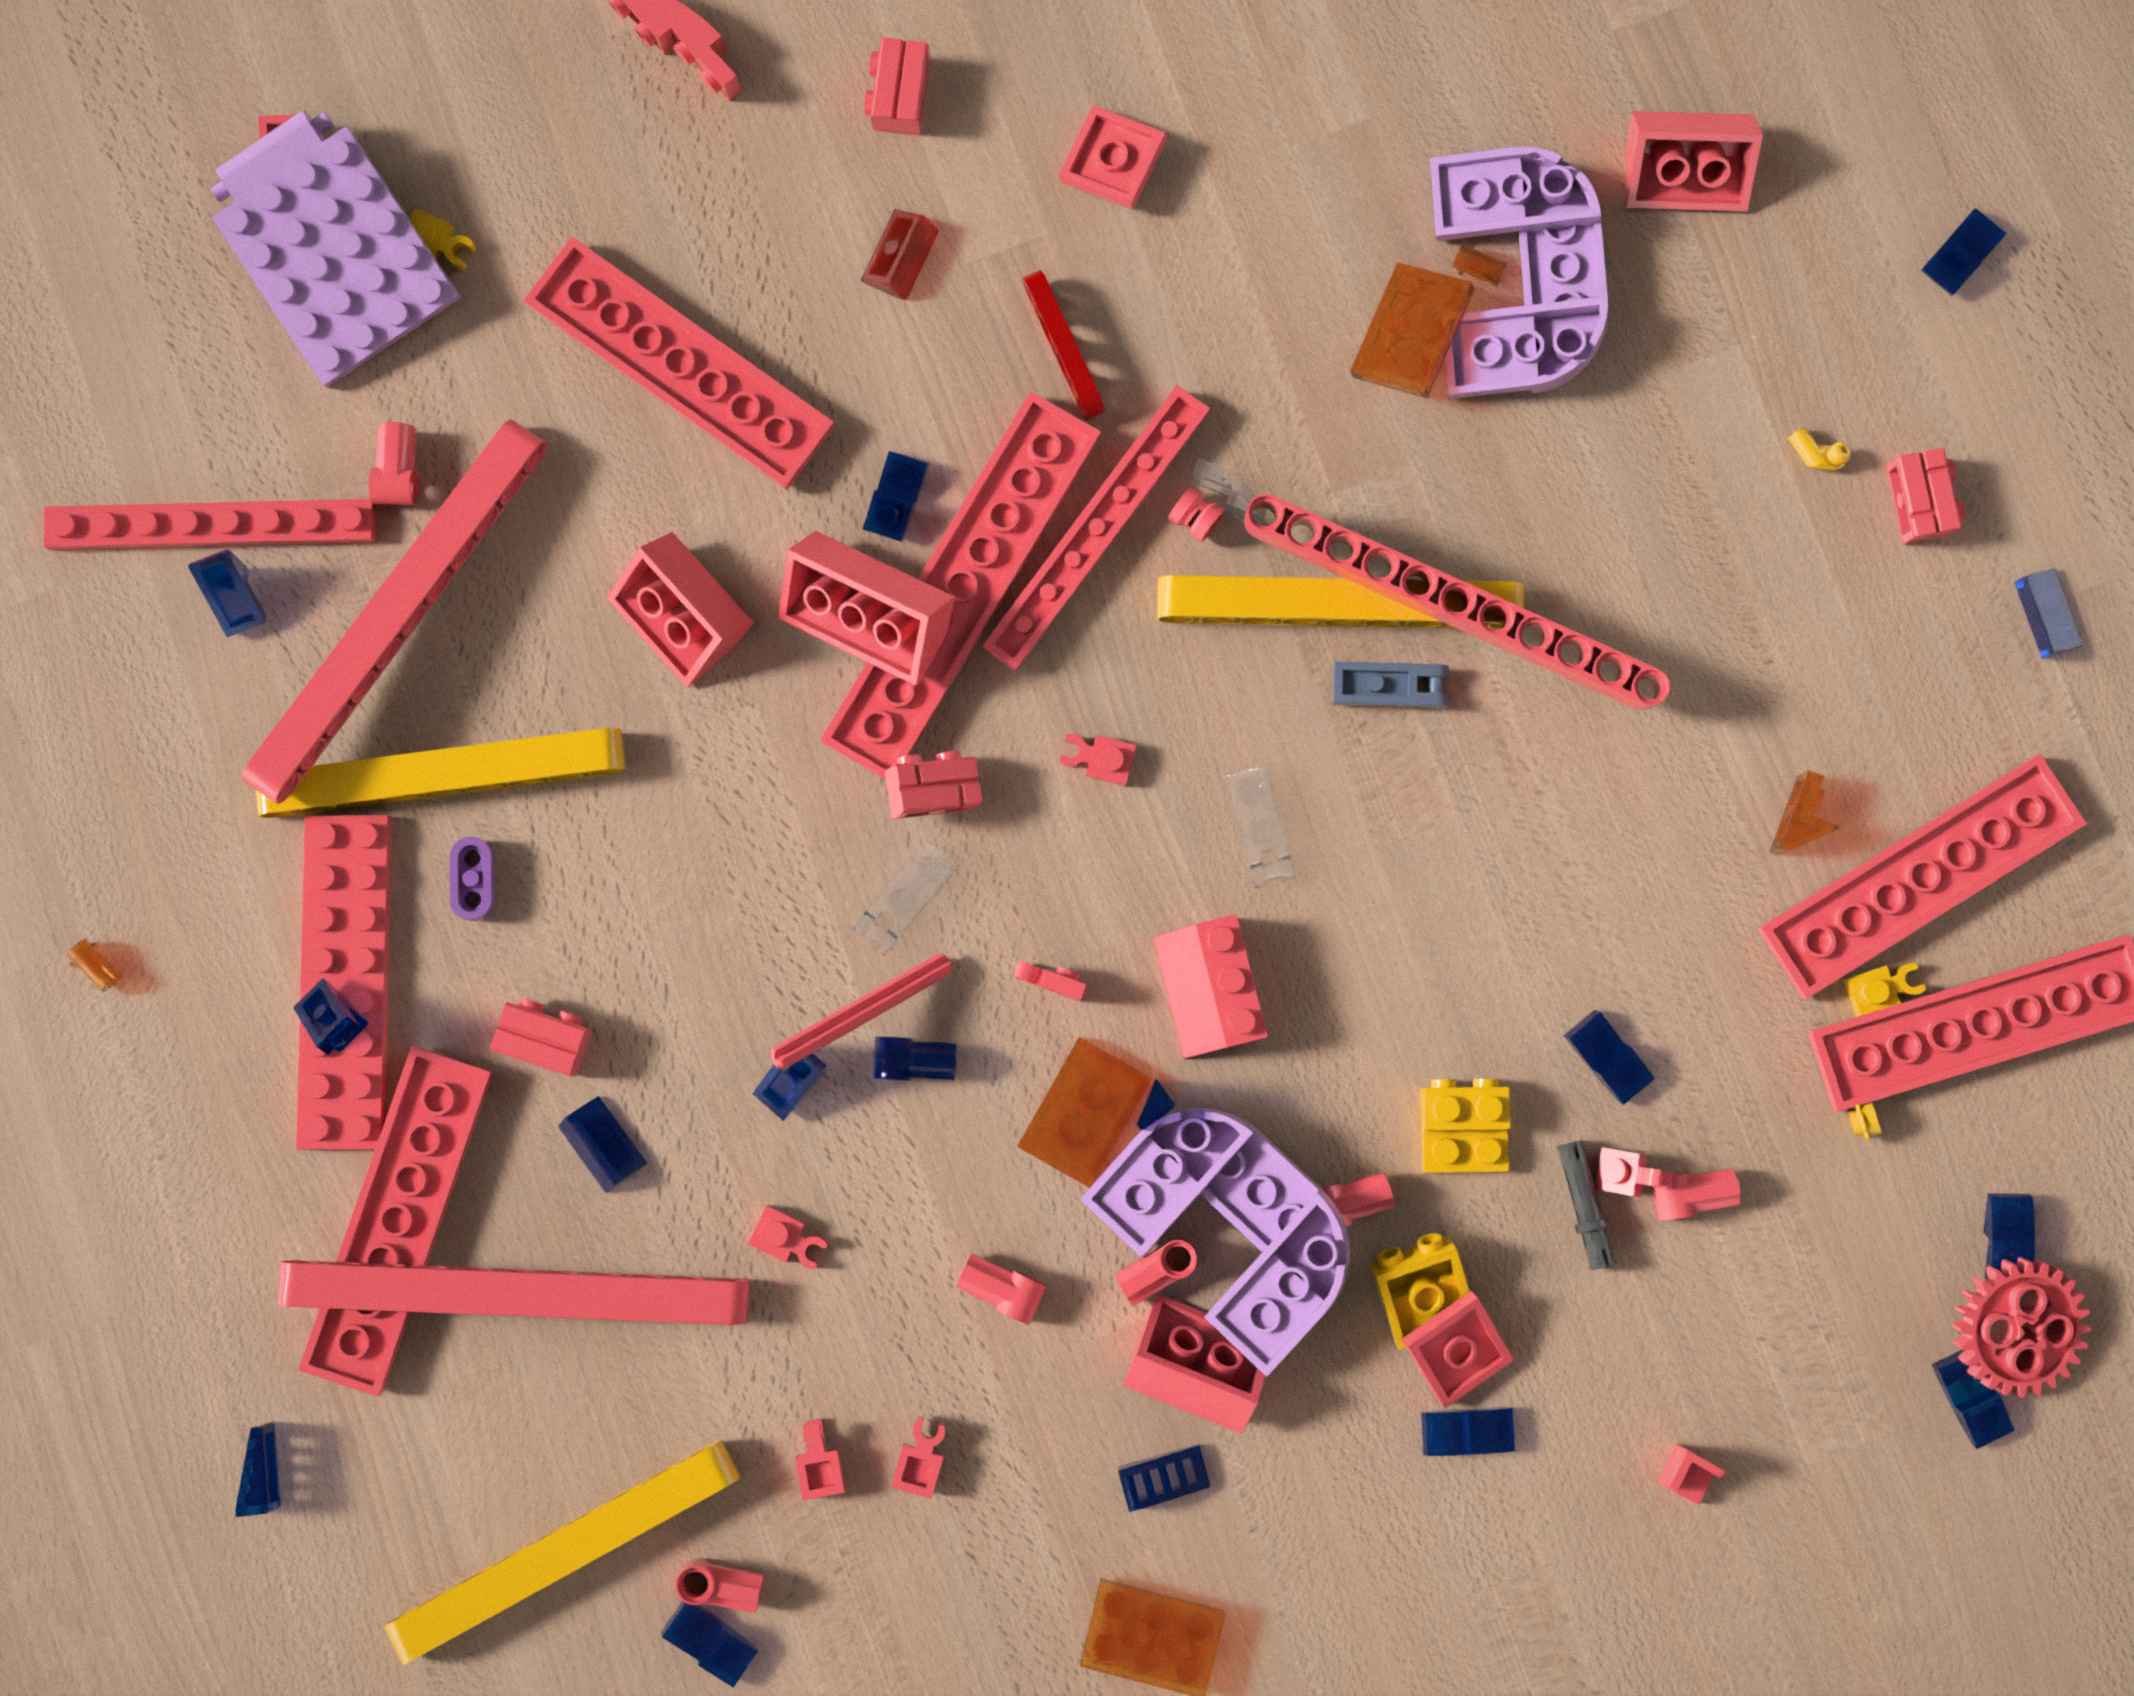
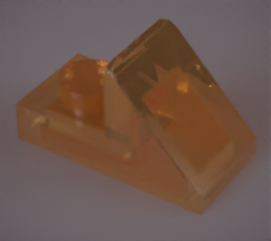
[1770,770,1841,855]

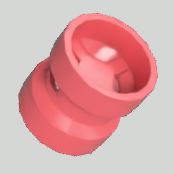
[1168,485,1225,543]

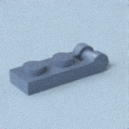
[1332,661,1449,709]

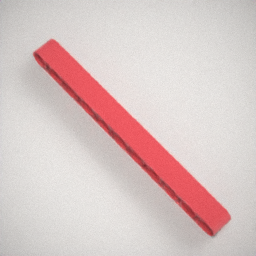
[242,419,547,804]
[1244,494,1670,711]
[278,1260,750,1325]

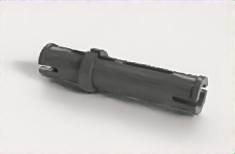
[1556,1140,1617,1270]

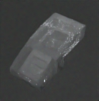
[1191,458,1267,525]

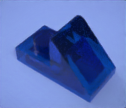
[188,549,266,637]
[293,978,368,1055]
[752,1053,827,1121]

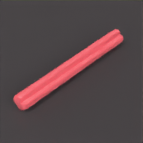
[770,953,952,1070]

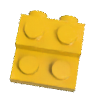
[1420,1079,1510,1173]
[1369,1233,1470,1350]

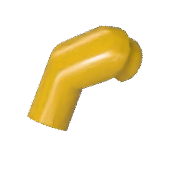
[1788,427,1851,471]

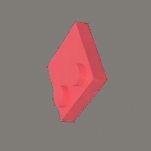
[1059,105,1167,210]
[1401,1291,1514,1409]

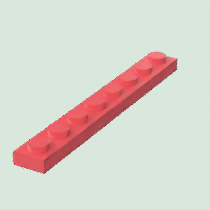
[982,385,1210,672]
[44,499,376,550]

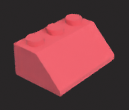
[1625,111,1763,212]
[606,532,754,688]
[1153,914,1268,1059]
[1123,1293,1265,1434]

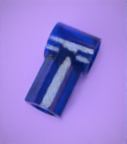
[873,1036,957,1081]

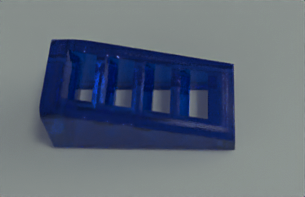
[235,1422,281,1517]
[1118,1444,1211,1512]

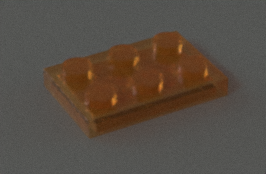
[1350,262,1475,399]
[1017,1037,1152,1188]
[1079,1578,1225,1696]

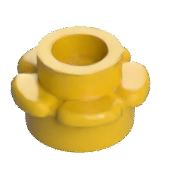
[1847,1102,1882,1141]

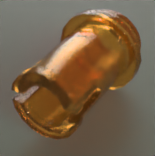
[1452,244,1507,287]
[67,939,123,992]

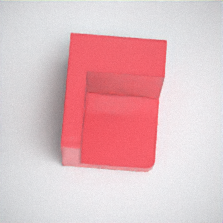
[1657,1444,1726,1505]

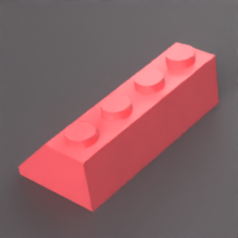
[778,531,955,686]

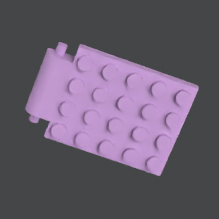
[210,110,461,388]

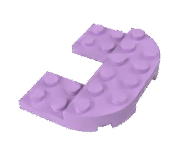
[1430,146,1608,399]
[1080,1108,1350,1377]

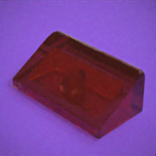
[861,209,939,300]

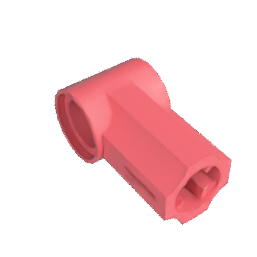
[368,422,419,505]
[1651,1169,1741,1221]
[1321,1173,1395,1226]
[1114,1237,1197,1306]
[956,1253,1047,1325]
[676,1558,764,1613]

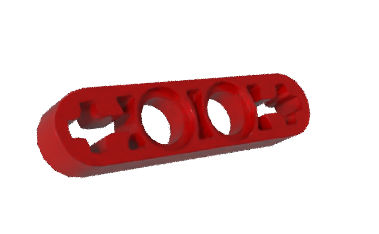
[1022,270,1105,420]

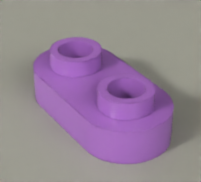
[450,837,495,921]

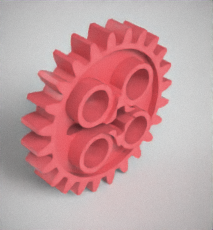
[1952,1257,2091,1398]

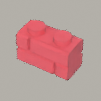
[864,37,931,135]
[1886,448,1965,545]
[885,751,983,819]
[490,997,593,1077]

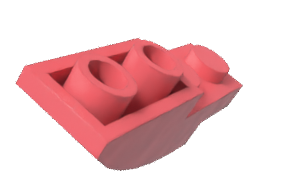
[608,0,741,101]

